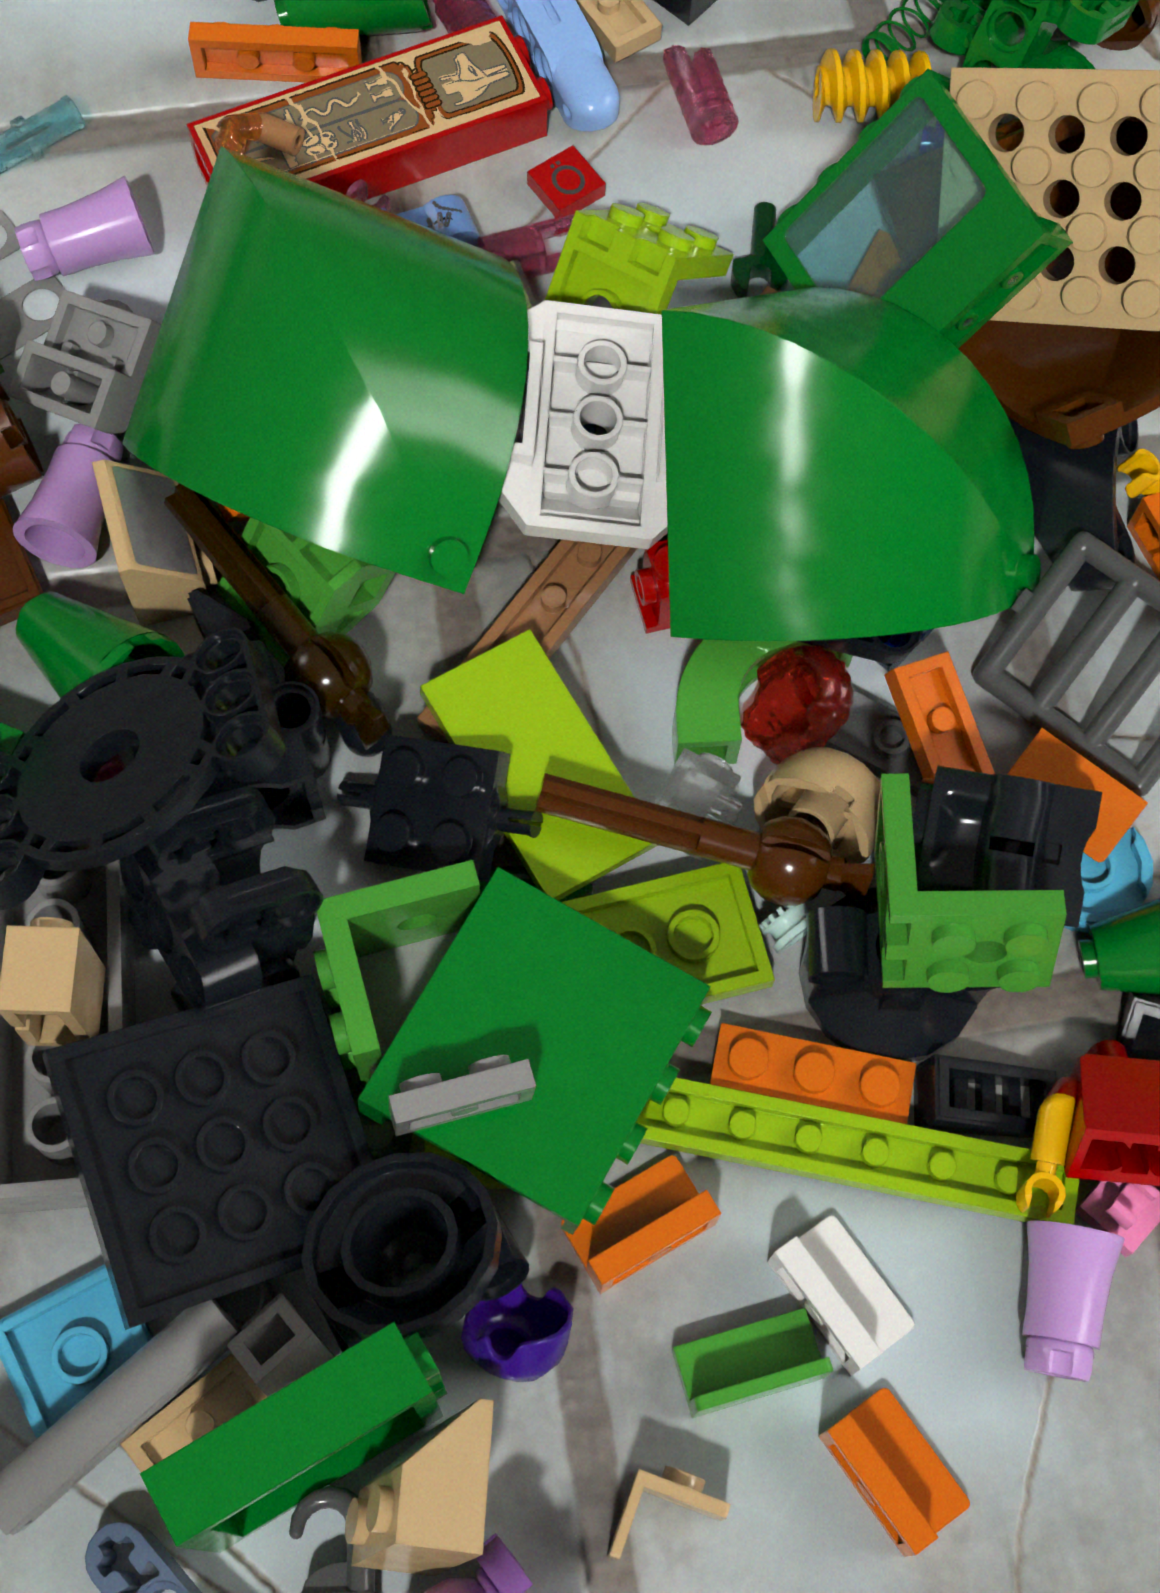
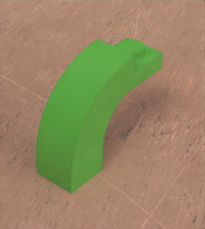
[672,640,853,767]

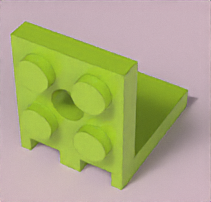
[544,203,734,315]

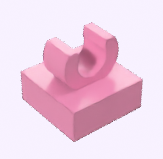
[1075,1181,1160,1257]

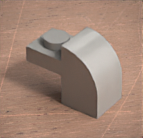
[227,1292,336,1397]

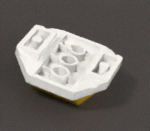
[499,300,668,549]

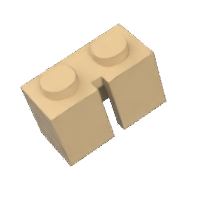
[0,917,106,1046]

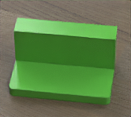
[672,1308,834,1418]

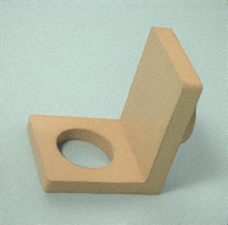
[607,1466,731,1561]

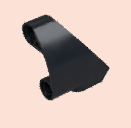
[1007,416,1139,592]

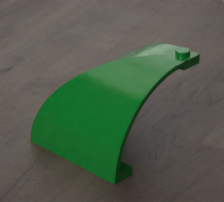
[122,146,528,594]
[661,287,1041,641]

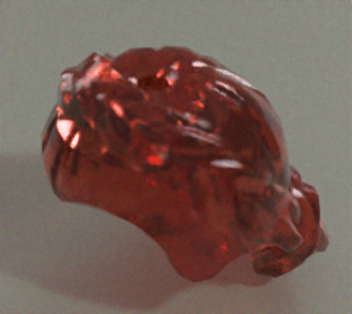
[741,645,854,765]

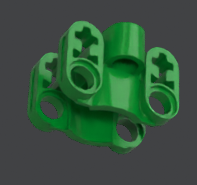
[929,0,1139,69]

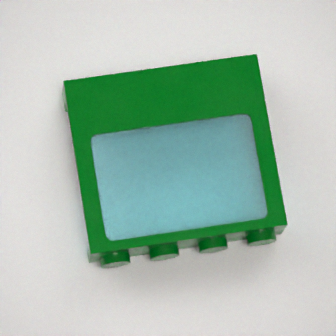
[763,69,1073,348]

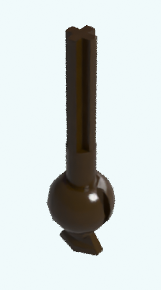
[164,484,390,750]

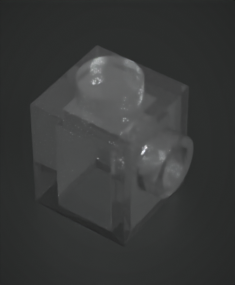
[654,748,745,861]

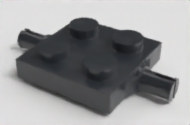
[337,734,543,882]

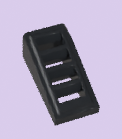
[914,1054,1057,1138]

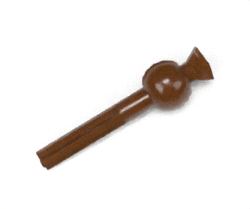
[535,773,875,906]

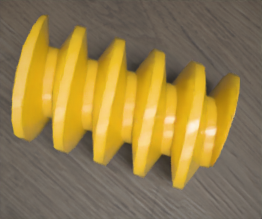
[812,48,932,123]

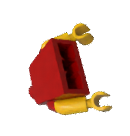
[1016,1040,1160,1218]

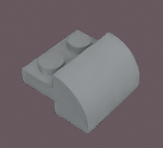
[7,289,162,434]

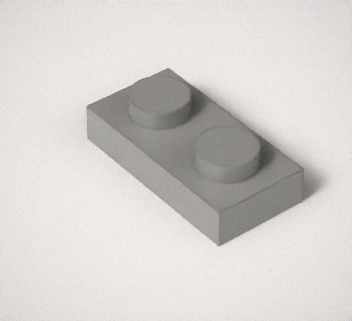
[389,1055,536,1136]

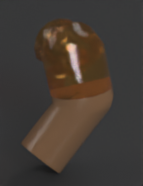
[214,112,305,156]

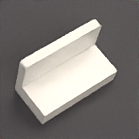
[767,1215,915,1376]

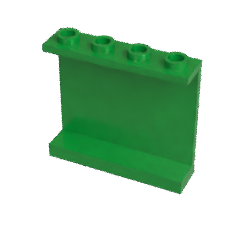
[358,867,712,1235]

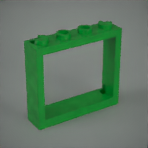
[139,1322,448,1553]

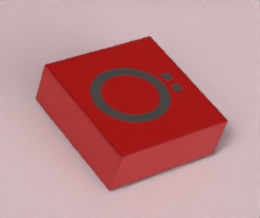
[527,145,606,223]

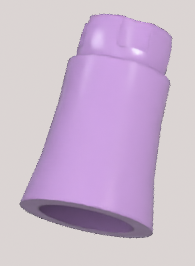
[14,176,155,281]
[13,424,124,568]
[1022,1220,1125,1382]

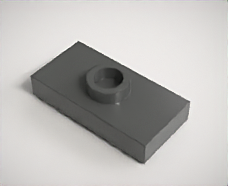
[818,688,923,797]

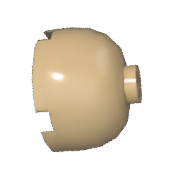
[754,747,880,863]

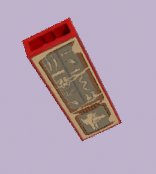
[187,15,553,202]

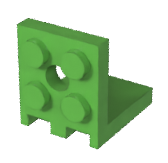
[874,773,1067,993]
[313,860,480,1087]

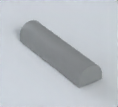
[0,1299,242,1535]

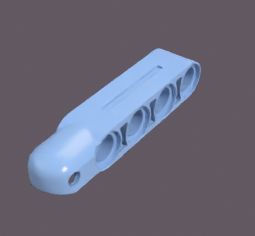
[497,0,620,131]

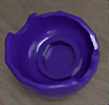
[461,1283,574,1382]

